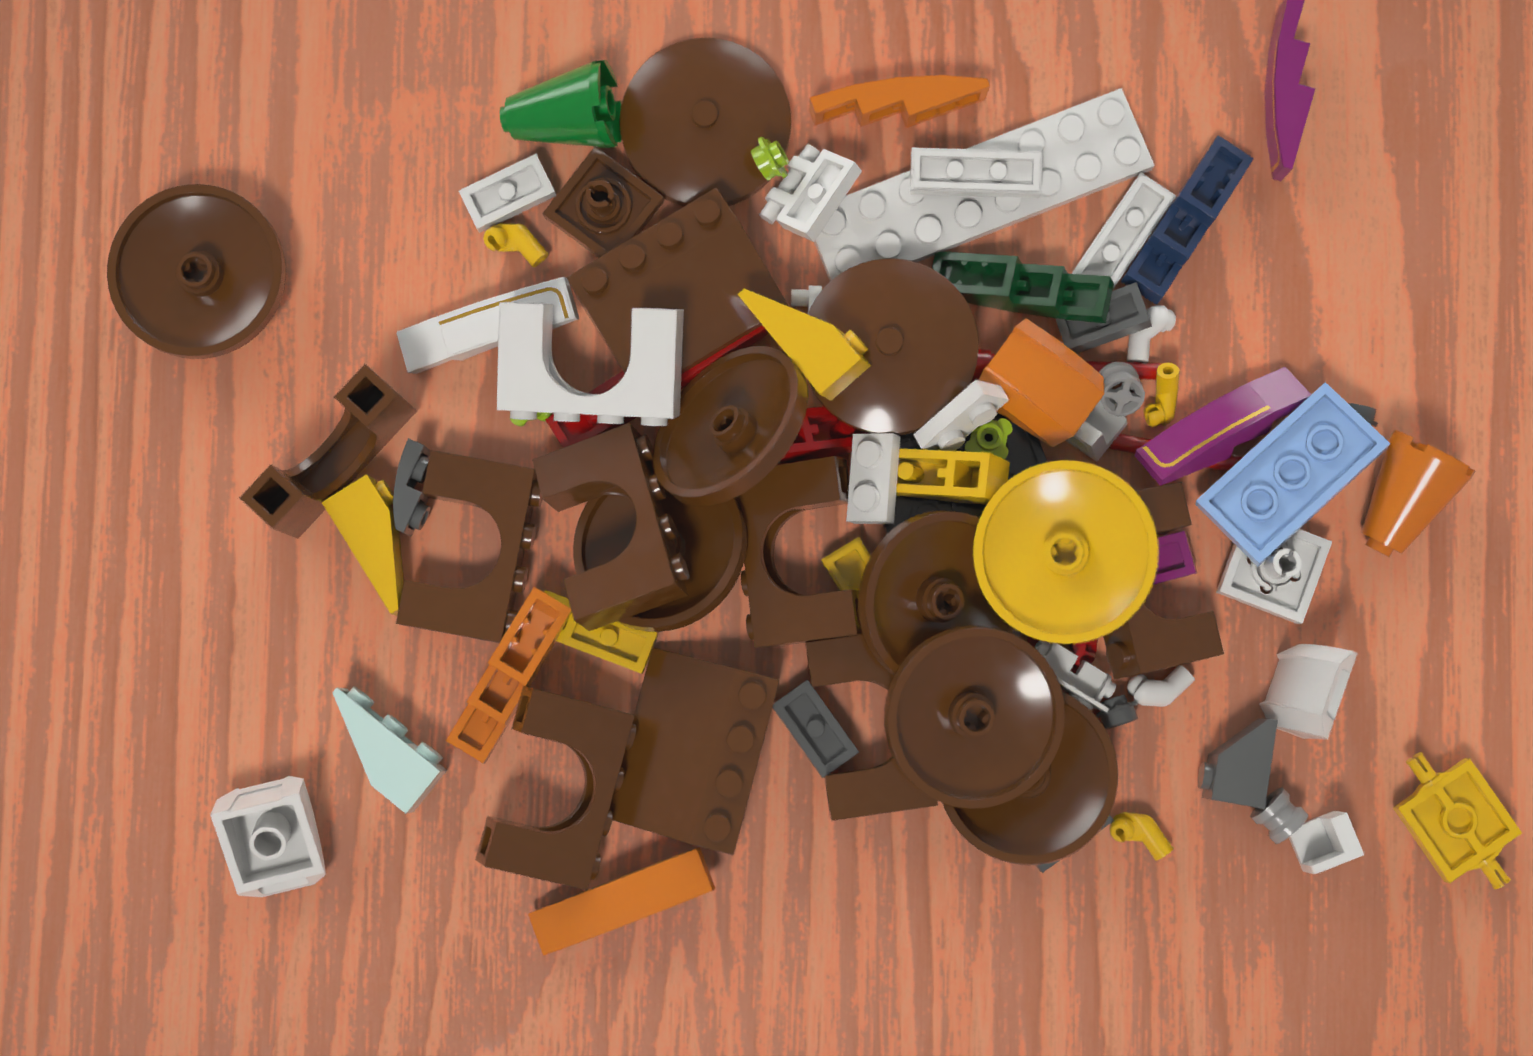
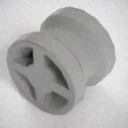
[1099,362,1145,416]
[1250,787,1308,844]

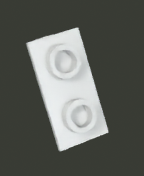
[1034,640,1116,712]

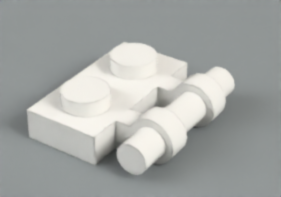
[759,144,862,242]

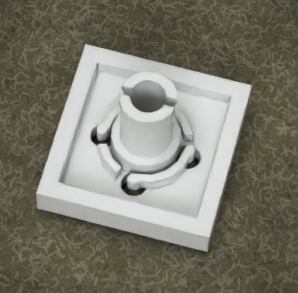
[1216,529,1332,624]

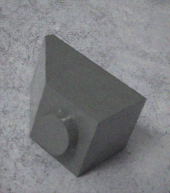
[1198,718,1278,809]

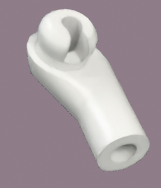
[1127,305,1176,363]
[1127,665,1195,707]

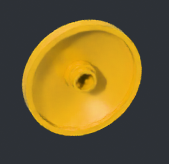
[973,460,1159,644]

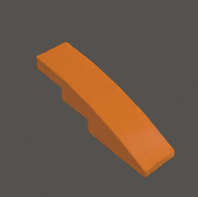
[809,75,990,128]
[446,587,572,764]
[528,847,716,956]

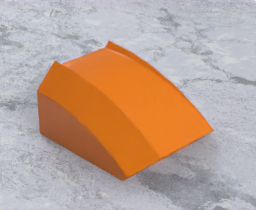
[979,319,1104,447]

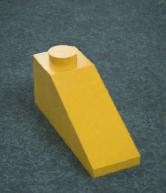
[737,289,871,401]
[896,449,1010,505]
[321,474,404,616]

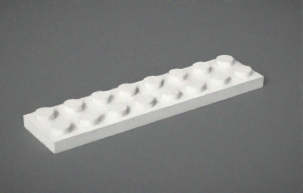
[814,88,1155,281]

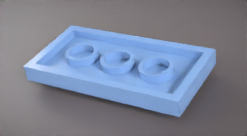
[1195,382,1390,567]

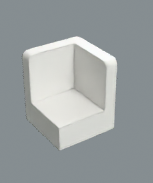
[1066,400,1127,462]
[1289,811,1364,874]

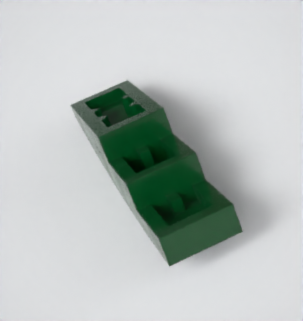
[932,251,1114,324]

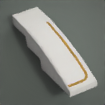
[396,277,579,374]

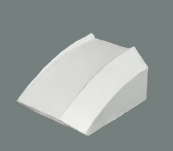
[1259,644,1357,739]
[210,776,326,897]

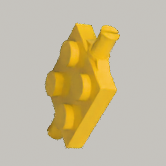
[1393,752,1522,889]

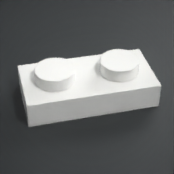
[459,154,556,233]
[913,380,1009,451]
[846,433,900,524]

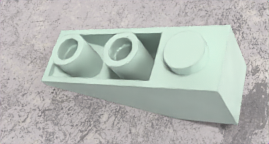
[332,686,447,814]

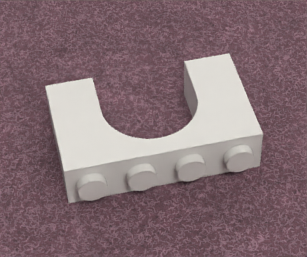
[497,302,684,426]

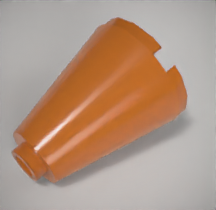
[1362,430,1475,557]

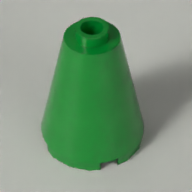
[499,60,622,148]

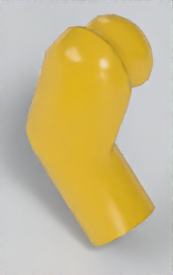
[483,223,549,268]
[1143,362,1180,427]
[1109,812,1174,861]

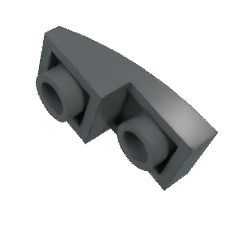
[393,438,431,537]

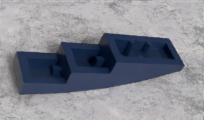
[1121,135,1254,305]

